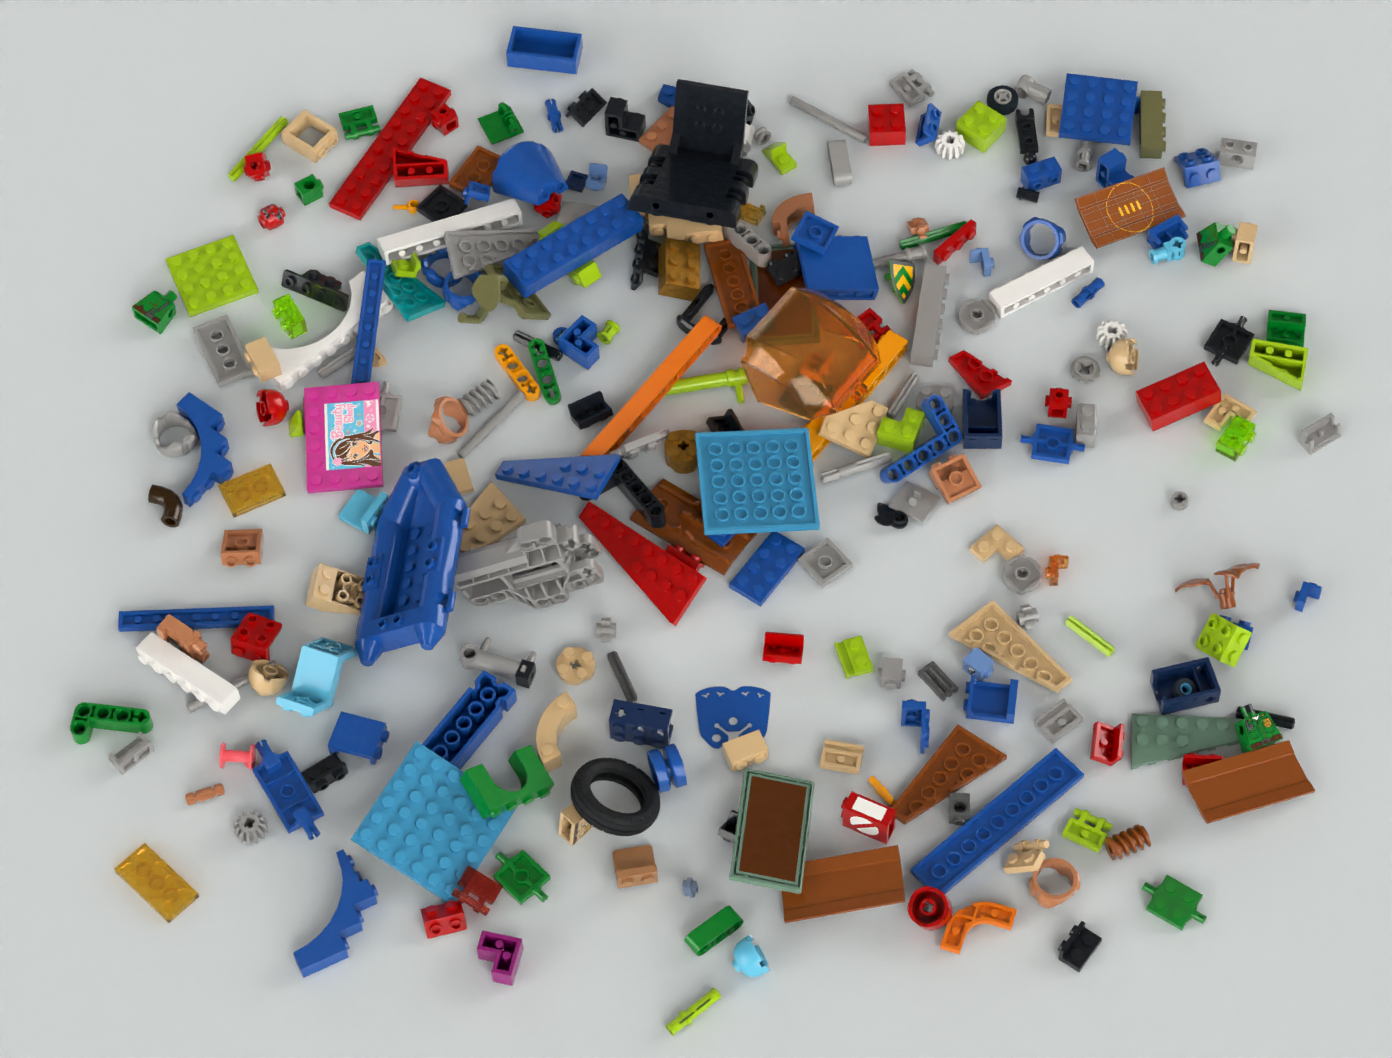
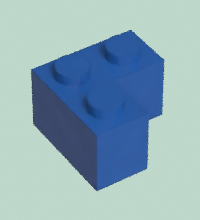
[1096,148,1134,188]
[558,315,600,370]

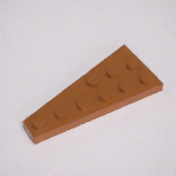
[891,724,1007,824]

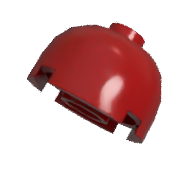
[256,389,289,427]

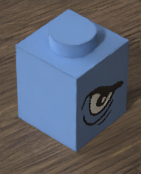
[962,647,994,681]

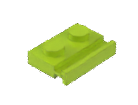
[834,635,873,679]

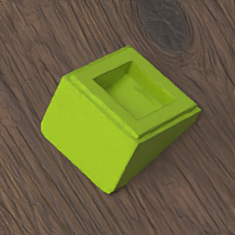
[289,410,304,437]

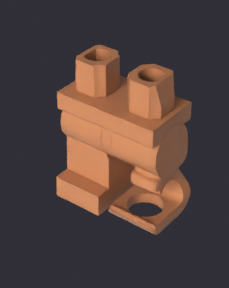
[157,614,210,664]

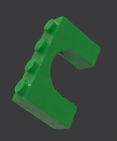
[459,745,554,819]

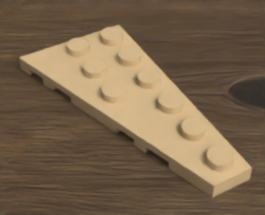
[459,481,526,553]

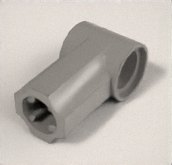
[1014,75,1052,104]

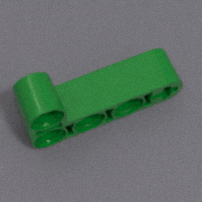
[70,702,153,745]

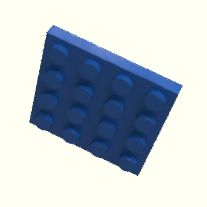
[1058,73,1138,146]

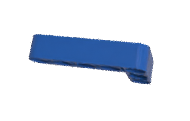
[879,395,962,484]

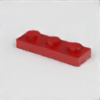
[933,219,977,265]

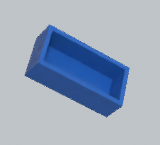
[506,26,583,75]

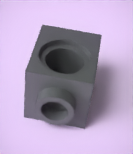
[949,793,970,826]

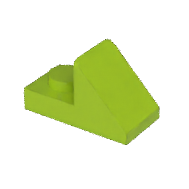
[762,142,797,175]

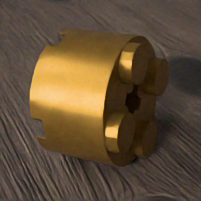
[664,430,698,474]

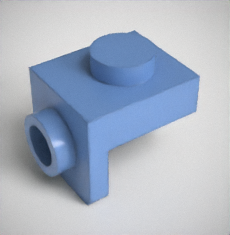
[585,163,608,191]
[969,248,994,277]

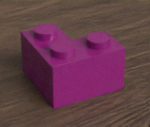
[477,930,524,986]

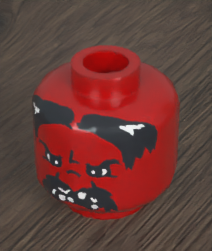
[257,204,286,230]

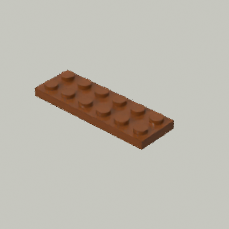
[704,239,760,329]

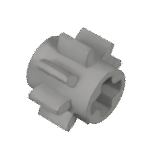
[1016,604,1039,629]
[596,618,616,642]

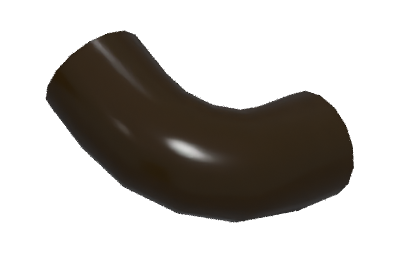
[148,485,183,527]

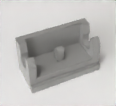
[1299,413,1341,455]
[108,731,154,775]

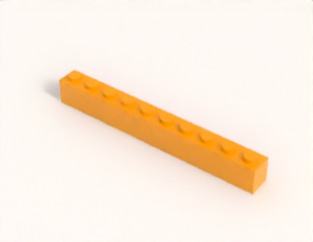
[803,330,908,462]

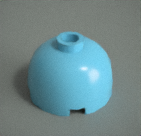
[732,935,770,977]

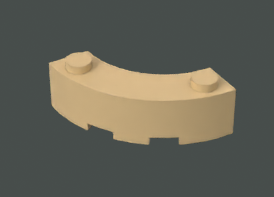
[536,691,577,773]

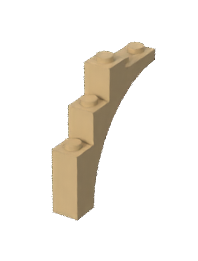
[629,174,724,244]

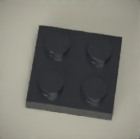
[416,184,468,222]

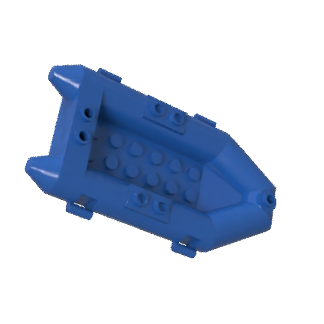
[355,458,471,667]

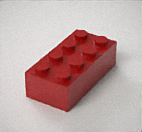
[1136,362,1222,431]

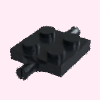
[1204,316,1255,366]

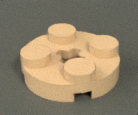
[556,647,595,685]

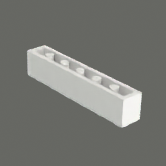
[989,246,1094,319]
[136,632,241,715]

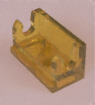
[740,203,766,226]

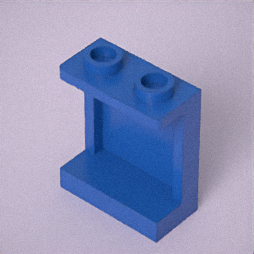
[963,675,1019,724]
[328,711,389,765]

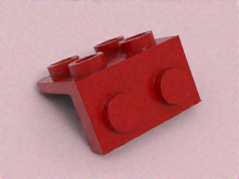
[231,613,282,661]

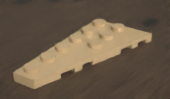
[949,600,1072,693]

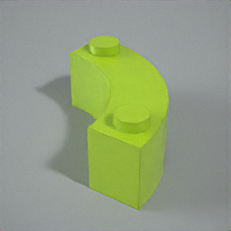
[538,221,602,288]

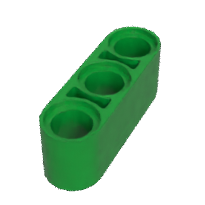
[684,905,744,956]

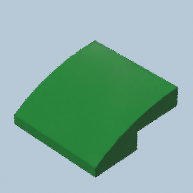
[1266,310,1306,347]

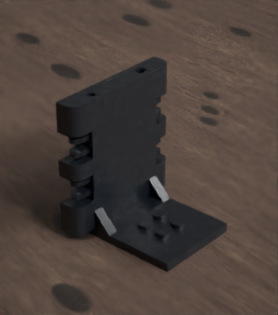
[628,79,758,229]

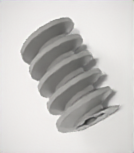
[457,379,500,416]

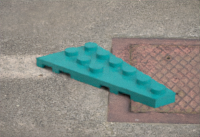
[355,242,446,322]

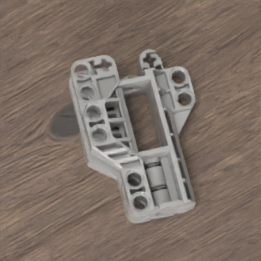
[455,520,604,610]

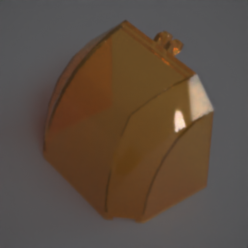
[741,287,881,421]

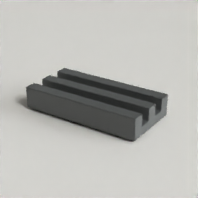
[918,661,958,701]

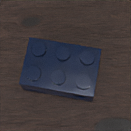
[962,389,1003,449]
[1150,657,1221,715]
[609,699,673,749]

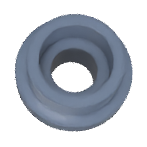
[682,877,698,898]

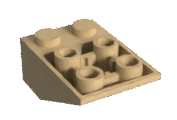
[305,563,364,615]

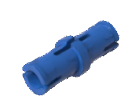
[545,99,564,133]
[1071,277,1105,308]

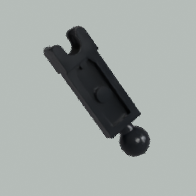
[1015,108,1038,165]

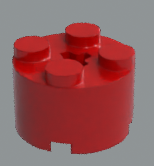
[907,886,952,931]

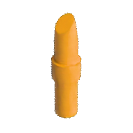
[868,776,895,806]

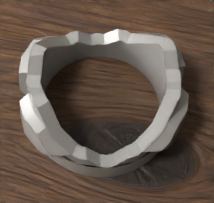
[151,411,198,458]

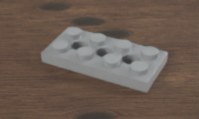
[193,315,253,387]

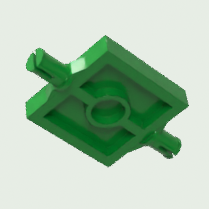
[493,850,551,905]
[1142,875,1207,931]

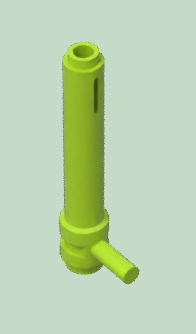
[665,367,751,404]

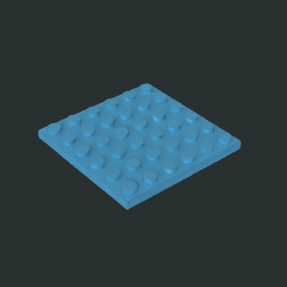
[695,428,820,535]
[350,741,516,902]

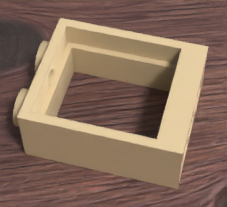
[281,110,339,163]

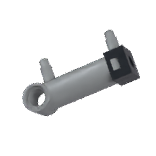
[460,637,537,689]

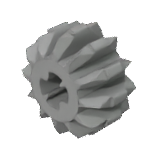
[233,810,268,845]

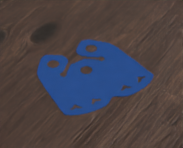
[695,686,771,749]

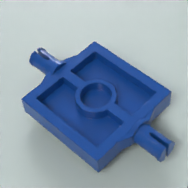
[1020,424,1085,464]

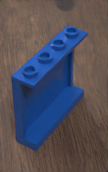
[793,235,879,300]

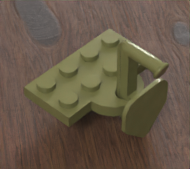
[458,264,552,324]

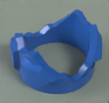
[1019,217,1066,260]
[421,248,463,288]
[442,271,482,311]

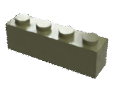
[1139,90,1166,159]

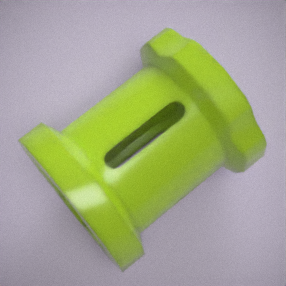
[597,320,620,344]

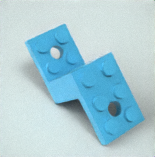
[276,637,357,717]

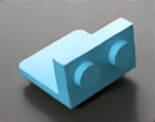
[339,490,389,534]

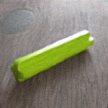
[1065,616,1115,657]

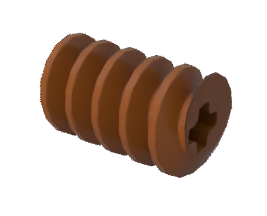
[1105,824,1151,861]

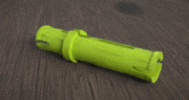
[665,988,721,1036]

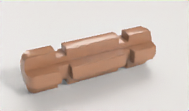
[185,783,225,805]

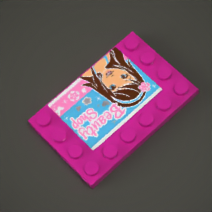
[304,381,384,494]

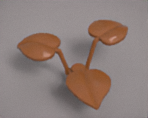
[1175,563,1260,609]

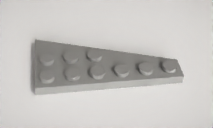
[444,228,543,280]

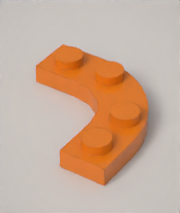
[940,902,1017,955]

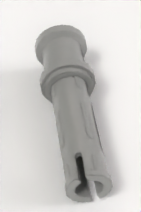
[1075,140,1093,172]
[873,244,927,270]

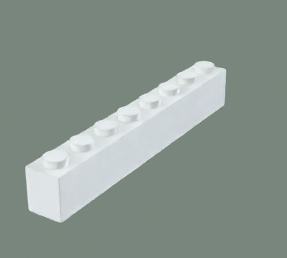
[377,198,523,265]

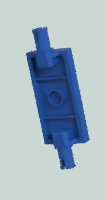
[252,739,324,840]

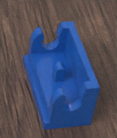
[1147,214,1189,249]

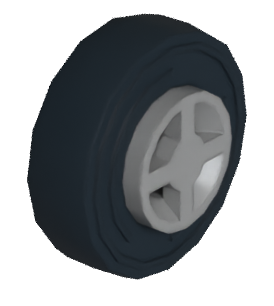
[986,85,1019,115]

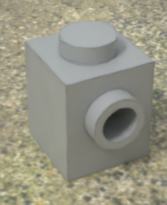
[877,657,906,690]

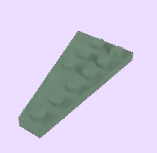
[1131,713,1242,770]

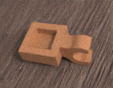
[907,217,929,239]

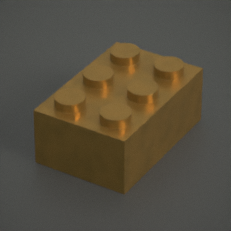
[658,238,700,301]

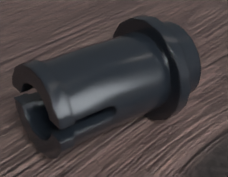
[1016,186,1040,203]

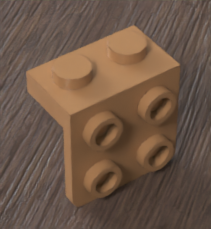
[612,845,658,889]

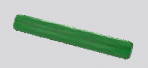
[899,221,967,250]

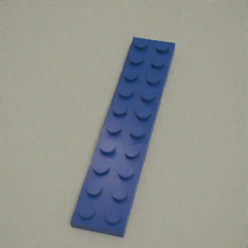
[910,748,1084,894]

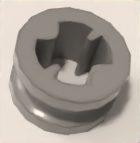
[753,127,771,145]
[1170,491,1188,511]

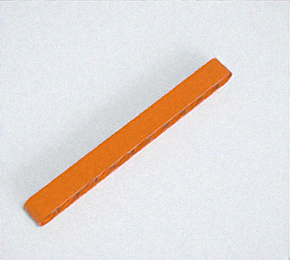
[581,315,722,456]

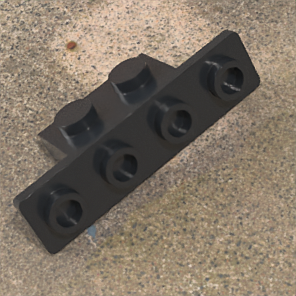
[630,223,662,291]
[281,269,349,312]

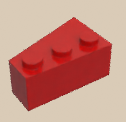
[392,146,449,188]

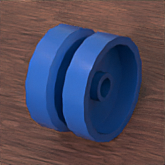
[647,743,687,793]

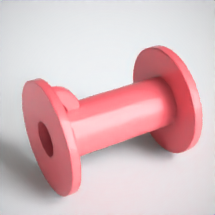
[219,743,256,770]

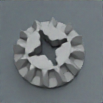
[1070,356,1100,383]

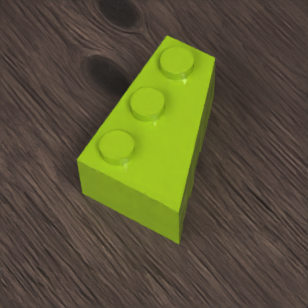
[1248,339,1309,391]

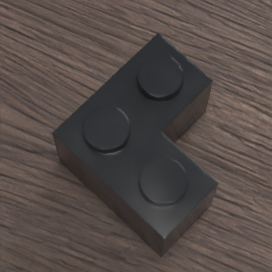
[604,97,646,142]

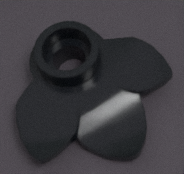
[874,502,908,529]

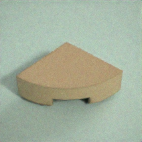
[373,348,387,367]

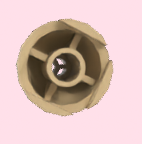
[1106,338,1139,375]
[248,660,289,696]

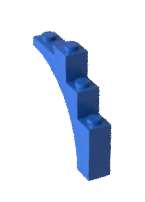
[177,392,234,507]
[293,849,378,978]

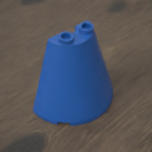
[492,141,569,206]

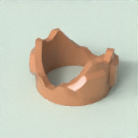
[428,396,469,444]
[1029,858,1080,908]

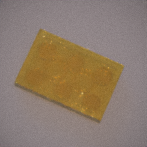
[218,463,286,518]

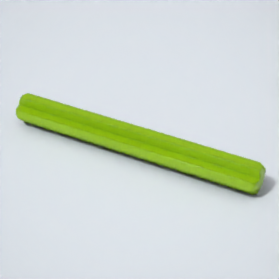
[228,116,288,181]

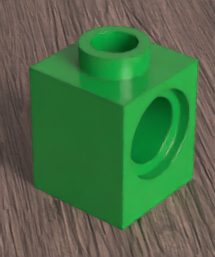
[294,174,324,206]

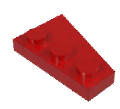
[948,350,1012,400]

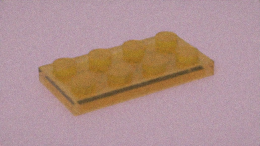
[114,843,199,923]

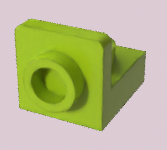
[391,253,421,278]

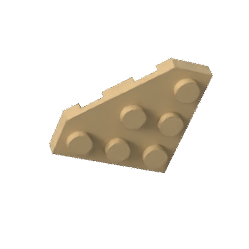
[818,400,888,458]

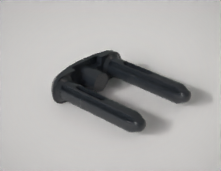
[676,284,728,345]

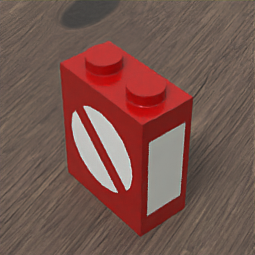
[841,791,896,845]

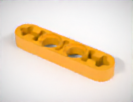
[494,344,540,401]

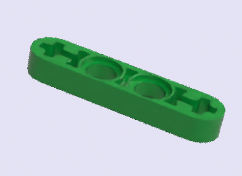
[528,338,562,405]

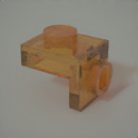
[1045,554,1069,586]

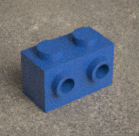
[1020,156,1062,191]

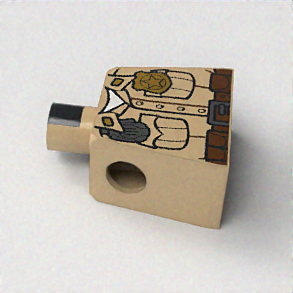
[558,804,593,846]

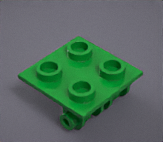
[478,102,524,145]

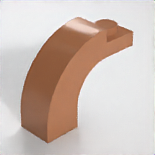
[772,193,815,247]

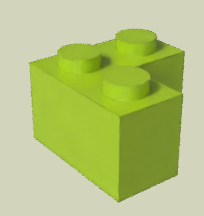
[877,407,925,453]

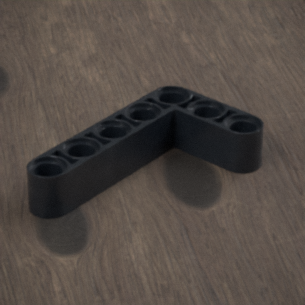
[579,459,667,529]

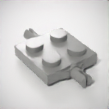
[380,381,403,433]
[609,429,670,460]

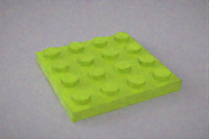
[165,235,259,317]

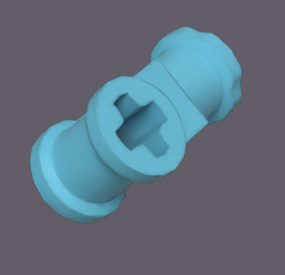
[1148,237,1186,265]

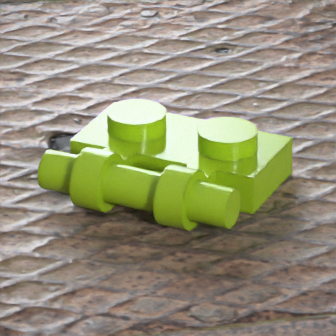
[1062,808,1113,853]

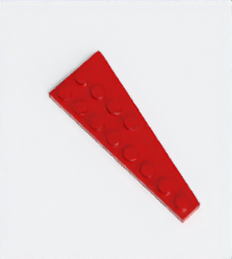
[578,501,707,626]

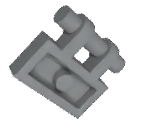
[889,69,935,108]

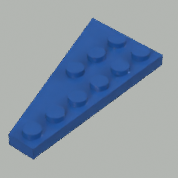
[495,454,621,500]

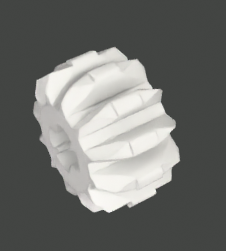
[935,130,965,160]
[1096,319,1128,350]

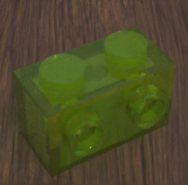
[272,293,307,339]
[1216,415,1257,462]

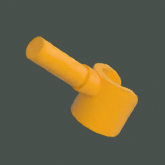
[393,200,418,214]

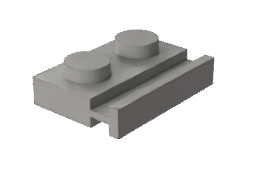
[1034,698,1083,744]

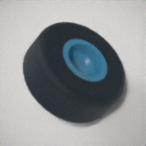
[1172,678,1197,698]

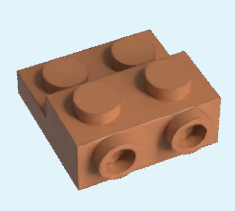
[928,454,982,505]
[221,529,263,567]

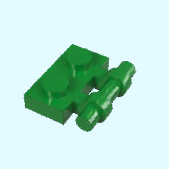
[338,105,381,140]

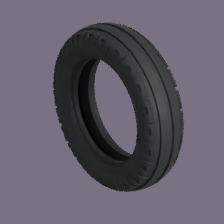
[570,758,660,836]

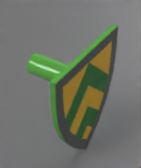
[884,260,915,304]

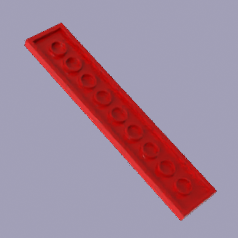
[329,77,451,221]

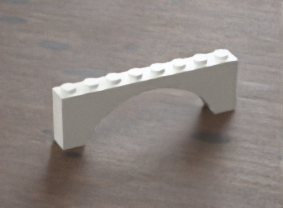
[268,271,393,393]

